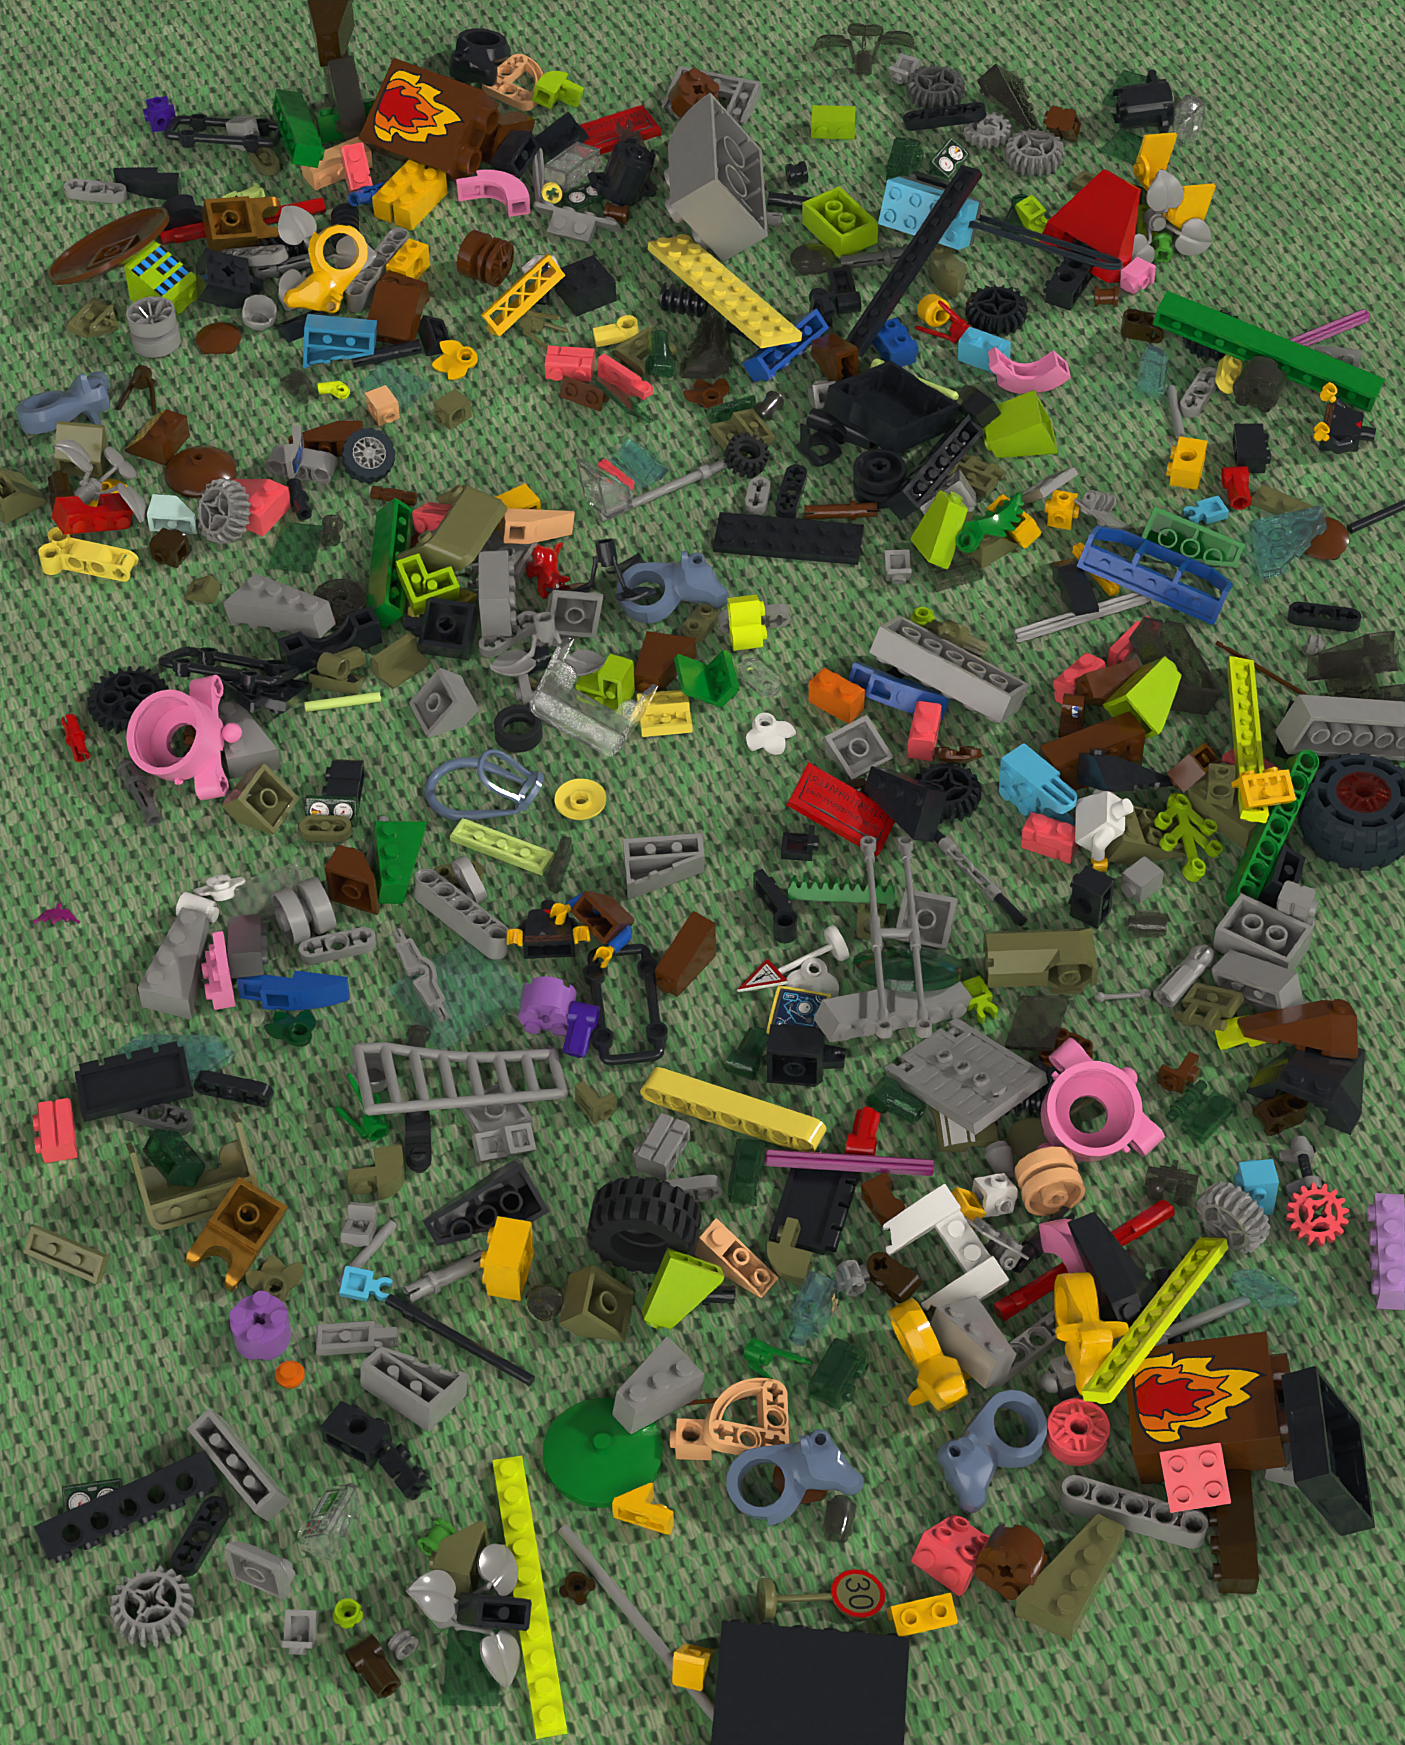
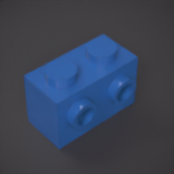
[872,317,919,367]

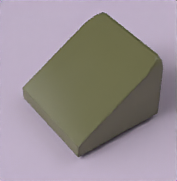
[186,575,221,603]

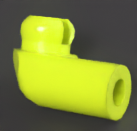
[318,381,350,399]

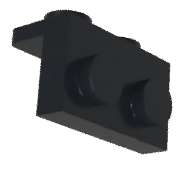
[535,112,589,164]

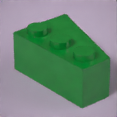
[371,821,427,904]

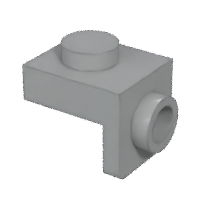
[888,53,921,84]
[884,549,912,584]
[514,674,549,712]
[341,1202,377,1247]
[281,1609,318,1655]

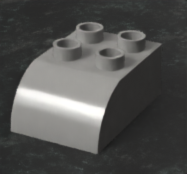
[664,93,768,261]

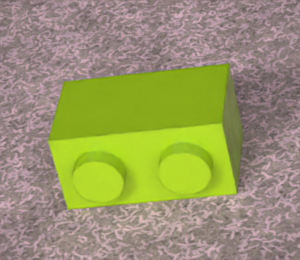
[811,105,856,139]

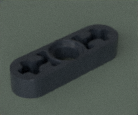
[775,464,807,518]
[1288,602,1362,632]
[194,1070,274,1108]
[171,1496,229,1577]

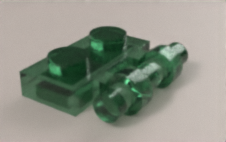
[1165,1080,1237,1144]

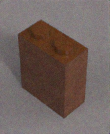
[367,280,426,345]

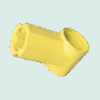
[592,315,639,347]

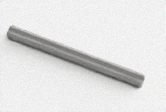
[1013,591,1150,643]

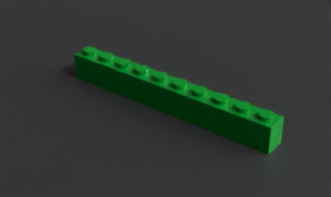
[1153,291,1385,412]

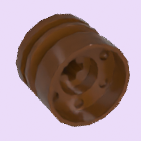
[457,230,514,287]

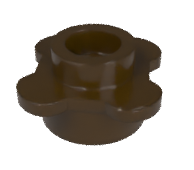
[559,1571,596,1605]

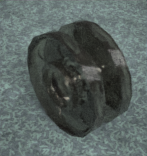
[313,579,366,631]

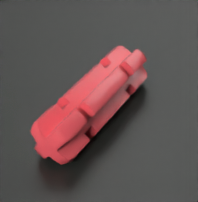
[597,459,635,493]

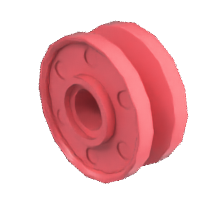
[1045,1398,1110,1466]

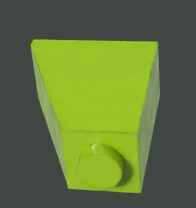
[910,490,968,570]
[641,1248,725,1330]

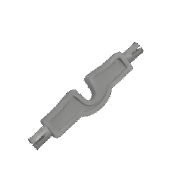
[392,928,450,1022]

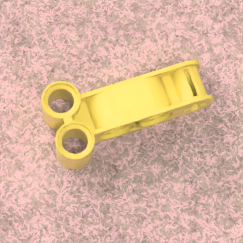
[38,527,139,582]

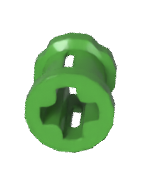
[1152,233,1173,262]
[417,1517,456,1557]

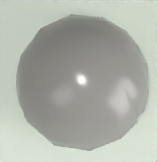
[241,295,277,331]
[350,1054,387,1094]

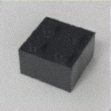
[554,255,617,317]

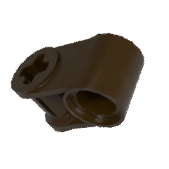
[1120,309,1164,344]
[1252,1093,1308,1136]
[867,1252,923,1304]

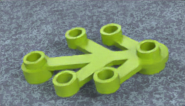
[1154,793,1223,882]

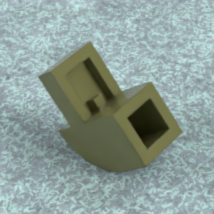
[347,1145,405,1200]
[767,1217,815,1287]

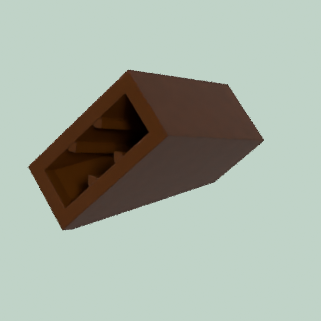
[479,111,536,166]
[812,333,858,382]
[634,631,696,693]
[1074,658,1140,708]
[655,911,716,997]

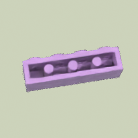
[1367,1193,1405,1310]

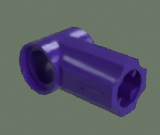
[562,1001,600,1058]

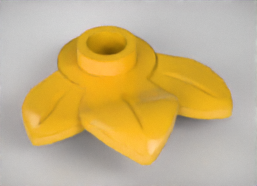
[432,340,478,380]

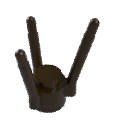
[117,365,157,415]

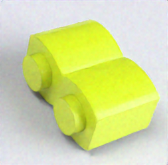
[727,594,767,651]

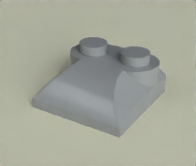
[822,715,894,780]
[894,888,958,950]
[225,1542,296,1600]

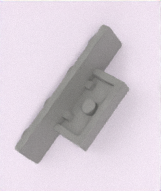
[534,201,622,244]

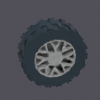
[341,428,396,484]

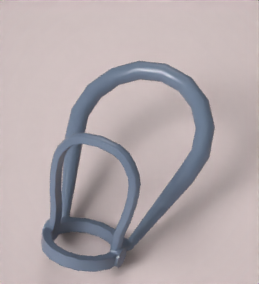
[424,749,544,821]

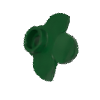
[264,1009,316,1047]

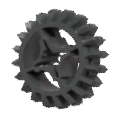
[907,64,965,109]

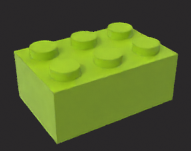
[802,186,878,259]

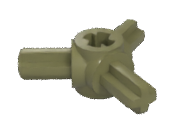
[926,619,988,656]

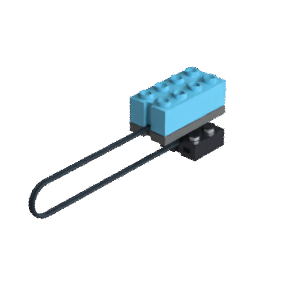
[878,171,1123,270]

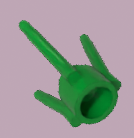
[335,1073,390,1141]
[744,1338,813,1379]

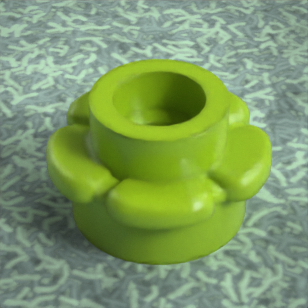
[910,607,935,628]
[332,1598,363,1629]

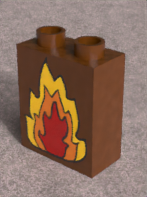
[358,57,499,182]
[1126,1331,1291,1484]

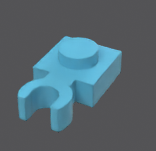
[1182,496,1229,524]
[339,1266,393,1302]

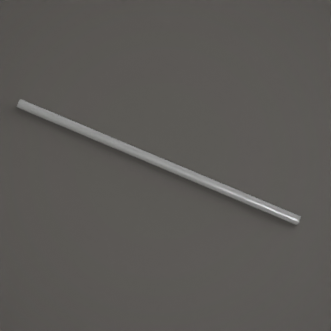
[558,1525,714,1722]

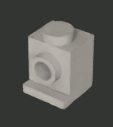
[807,380,836,409]

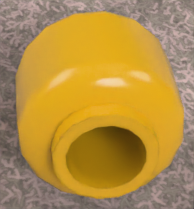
[917,294,951,328]

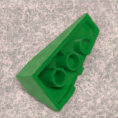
[1135,506,1246,567]

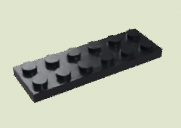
[713,512,864,565]

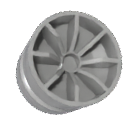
[126,297,181,358]
[271,876,336,945]

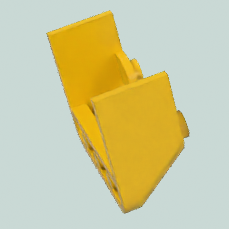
[1133,132,1216,231]

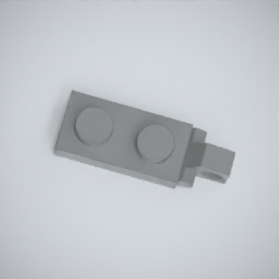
[316,1321,398,1356]

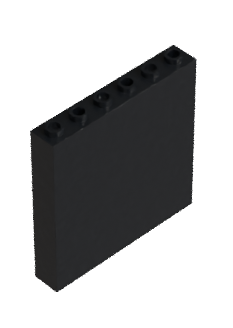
[711,1619,910,1745]

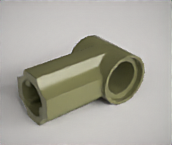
[317,646,366,680]

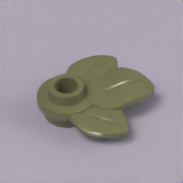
[246,1255,304,1302]

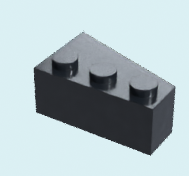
[864,766,948,842]

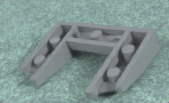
[662,66,762,125]

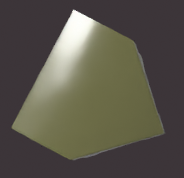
[67,297,119,338]

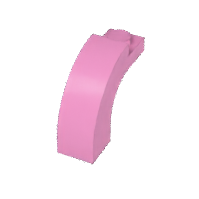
[456,170,531,217]
[988,347,1071,394]
[1039,1219,1100,1309]

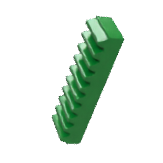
[788,875,895,904]

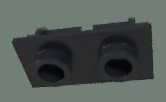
[378,1439,432,1500]

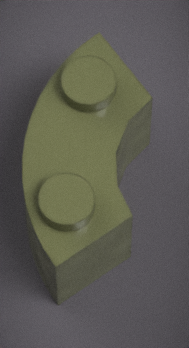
[928,243,966,298]

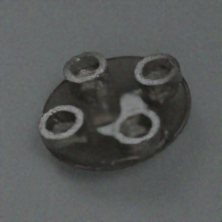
[790,243,835,276]

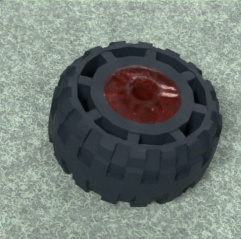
[1298,753,1405,871]

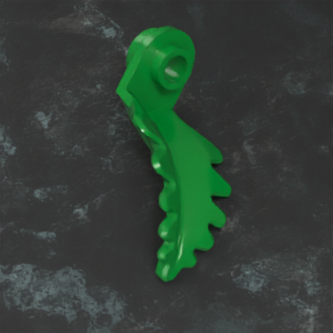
[956,492,1024,553]

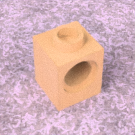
[365,385,400,426]
[670,1418,712,1460]

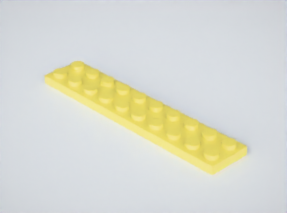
[648,234,802,348]

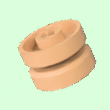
[1014,1147,1085,1216]

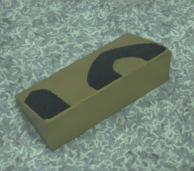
[308,667,366,695]

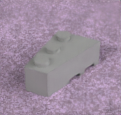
[623,833,704,900]
[930,1296,1017,1389]
[360,1346,468,1432]

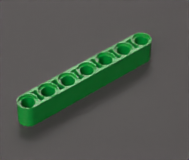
[1225,749,1319,907]

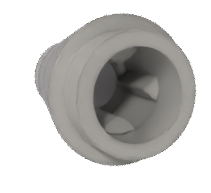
[985,1141,1016,1183]

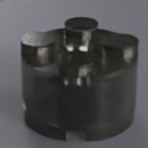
[1233,356,1287,413]

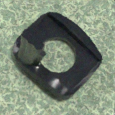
[797,423,842,467]

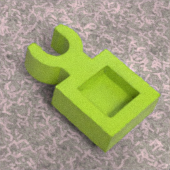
[961,975,998,1024]

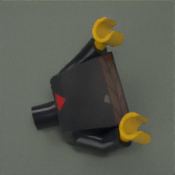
[1313,382,1376,454]
[506,900,590,959]

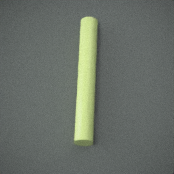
[304,692,381,712]

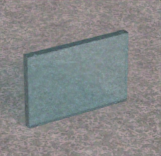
[359,361,432,410]

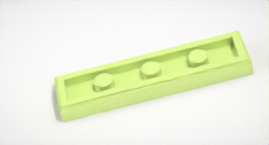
[450,818,555,875]

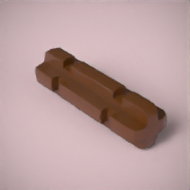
[370,486,418,506]

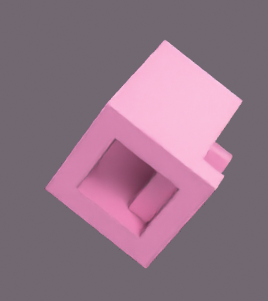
[1120,257,1156,295]

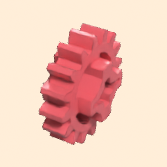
[1285,1183,1349,1247]

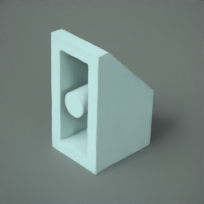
[147,494,198,534]

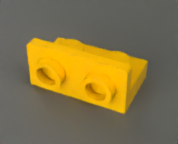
[1231,767,1296,809]
[886,1593,958,1637]

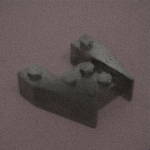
[323,50,367,141]
[1306,630,1405,702]

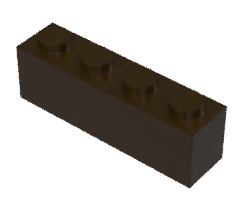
[1208,1470,1259,1594]

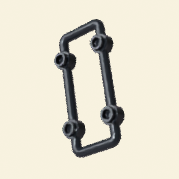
[163,114,282,153]
[158,646,300,690]
[583,943,668,1066]

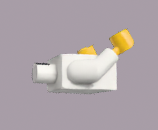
[1075,789,1133,872]

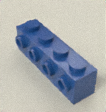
[742,309,829,382]

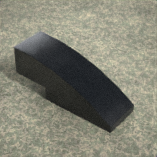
[113,167,182,200]
[954,385,1001,429]
[1052,558,1099,616]

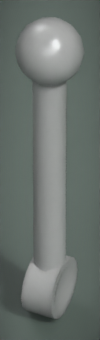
[1094,989,1151,1003]

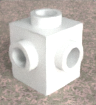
[972,1173,1018,1218]

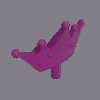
[33,903,80,924]

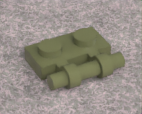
[944,454,1006,499]
[1174,982,1244,1032]

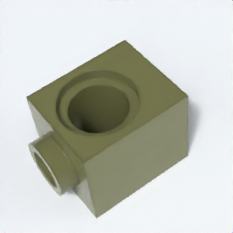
[433,389,472,430]
[1206,763,1235,805]

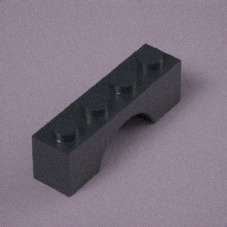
[278,606,383,673]

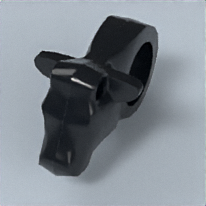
[448,28,511,87]

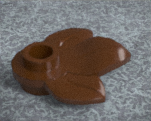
[683,378,729,409]

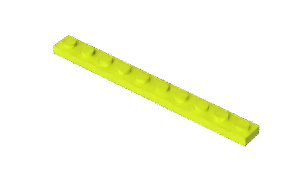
[1227,656,1269,823]
[1081,1237,1228,1404]
[492,1455,567,1739]

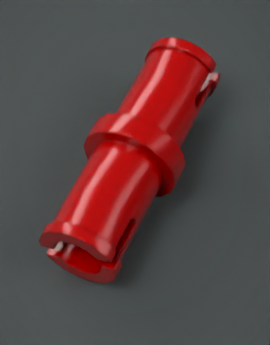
[61,714,90,762]

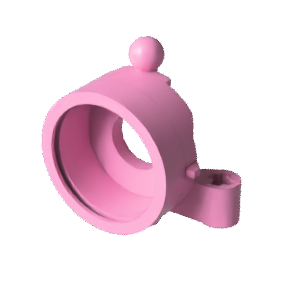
[126,675,242,801]
[1037,1038,1165,1162]

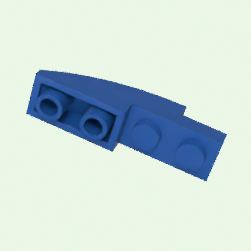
[848,661,950,721]
[237,971,350,1011]

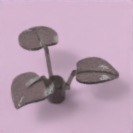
[813,23,914,76]

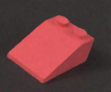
[232,479,291,536]

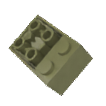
[1105,806,1186,865]

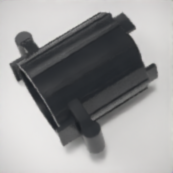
[1112,69,1176,134]
[587,137,656,206]

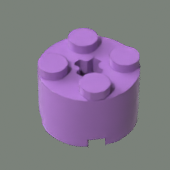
[518,976,577,1036]
[229,1291,291,1361]

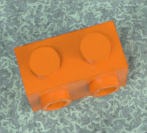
[809,668,865,724]

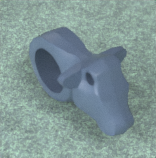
[16,371,110,434]
[617,551,729,624]
[936,1390,1047,1513]
[727,1429,864,1526]

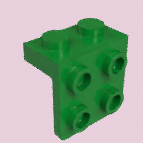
[674,650,740,708]

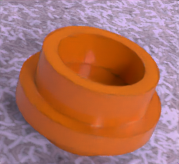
[275,1361,305,1389]

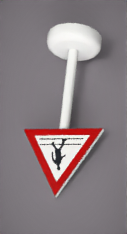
[737,925,849,992]

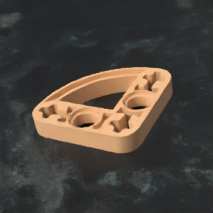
[482,54,543,111]
[703,1378,789,1455]

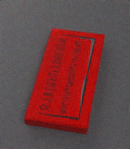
[574,105,661,161]
[786,762,895,857]

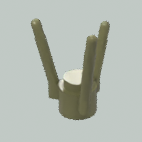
[519,310,568,351]

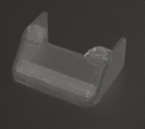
[530,637,658,756]

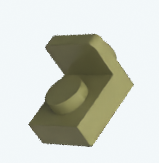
[856,903,887,939]
[575,1081,617,1124]

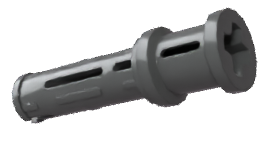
[840,244,908,268]
[253,253,312,282]
[116,758,162,826]

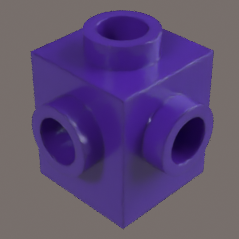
[143,96,176,133]

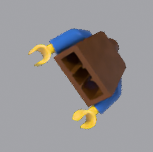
[550,891,635,968]

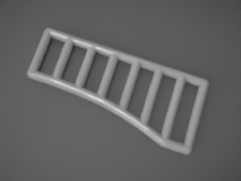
[352,1042,568,1116]

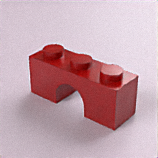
[51,493,133,535]

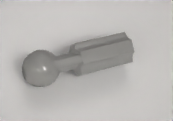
[1153,944,1215,1008]

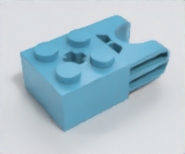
[999,743,1077,825]

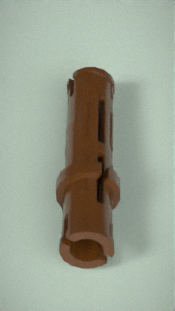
[804,501,877,520]

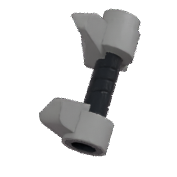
[1279,1136,1324,1197]

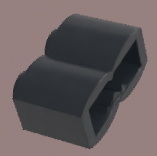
[322,759,365,810]

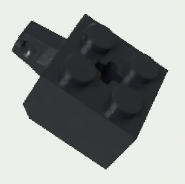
[195,249,264,309]
[404,598,479,661]
[767,1024,846,1087]

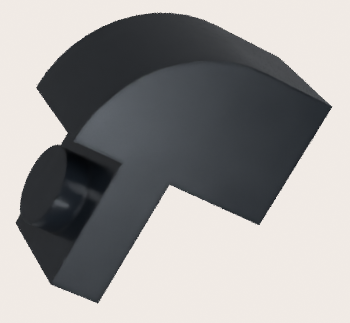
[161,194,203,231]

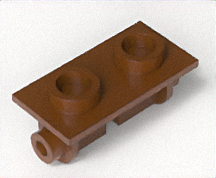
[560,375,610,412]

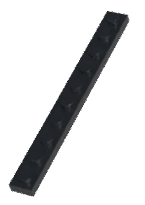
[845,165,983,357]

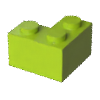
[396,553,461,616]
[576,654,635,715]

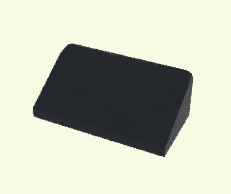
[275,310,325,343]
[418,315,450,356]

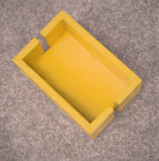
[372,159,448,231]

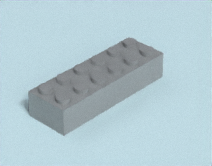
[869,615,1030,723]
[1275,694,1405,761]

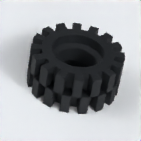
[723,432,770,478]

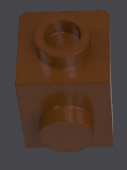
[1157,1051,1201,1094]

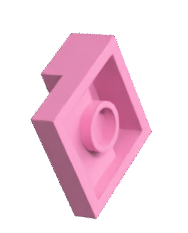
[201,931,236,1010]

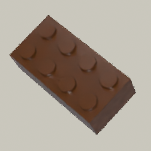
[1039,711,1146,791]

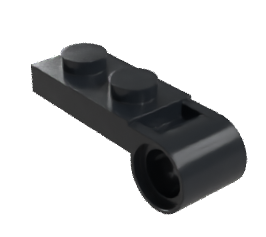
[827,266,862,315]
[753,869,797,944]

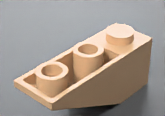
[500,508,575,544]
[695,1218,779,1298]

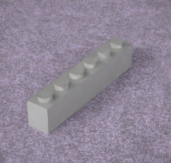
[814,975,972,1042]

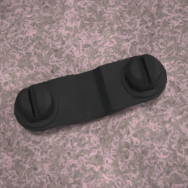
[405,1111,432,1173]

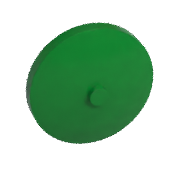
[543,1398,663,1508]

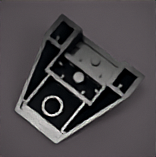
[1246,1045,1365,1135]

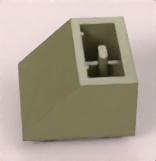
[54,421,110,478]
[0,468,47,524]

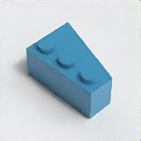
[303,314,377,368]

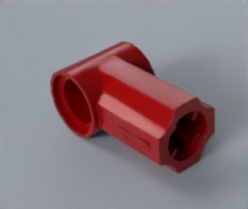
[1221,466,1251,510]
[845,1107,880,1156]

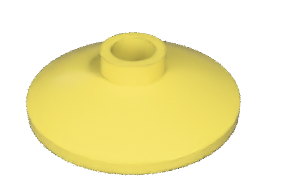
[554,779,607,820]

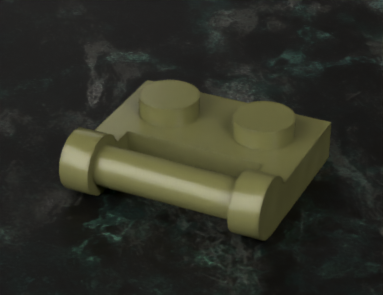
[615,326,677,376]

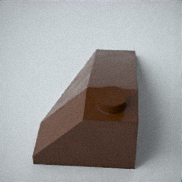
[1237,999,1358,1059]

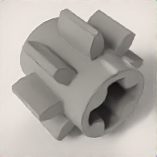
[833,1260,870,1296]

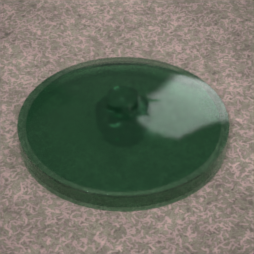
[853,945,962,992]

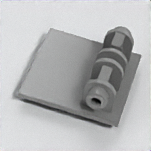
[1073,490,1133,531]
[964,1216,1029,1270]

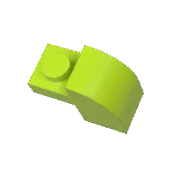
[532,71,585,109]

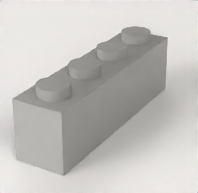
[187,1408,291,1522]

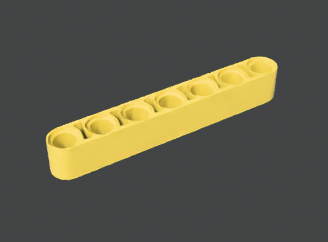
[640,1067,826,1152]

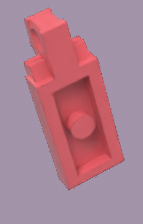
[597,354,653,400]
[1107,615,1159,667]

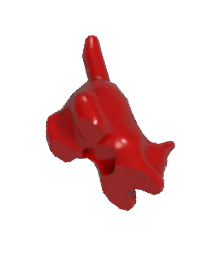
[526,542,570,599]

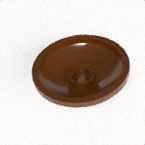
[165,445,236,498]

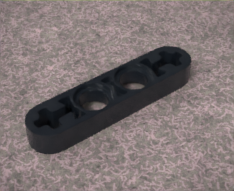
[903,102,987,131]

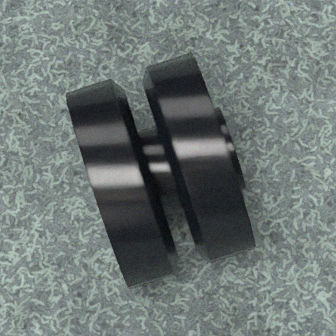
[852,449,906,509]

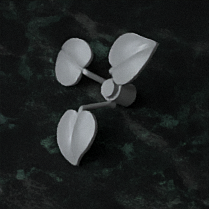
[1131,169,1212,263]
[278,206,376,311]
[54,439,148,523]
[489,612,606,676]
[406,1544,521,1688]

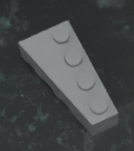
[223,573,336,639]
[138,907,210,1020]

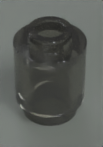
[1128,910,1167,938]
[822,1495,857,1543]

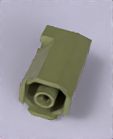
[983,928,1098,994]

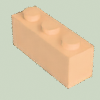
[301,137,373,190]

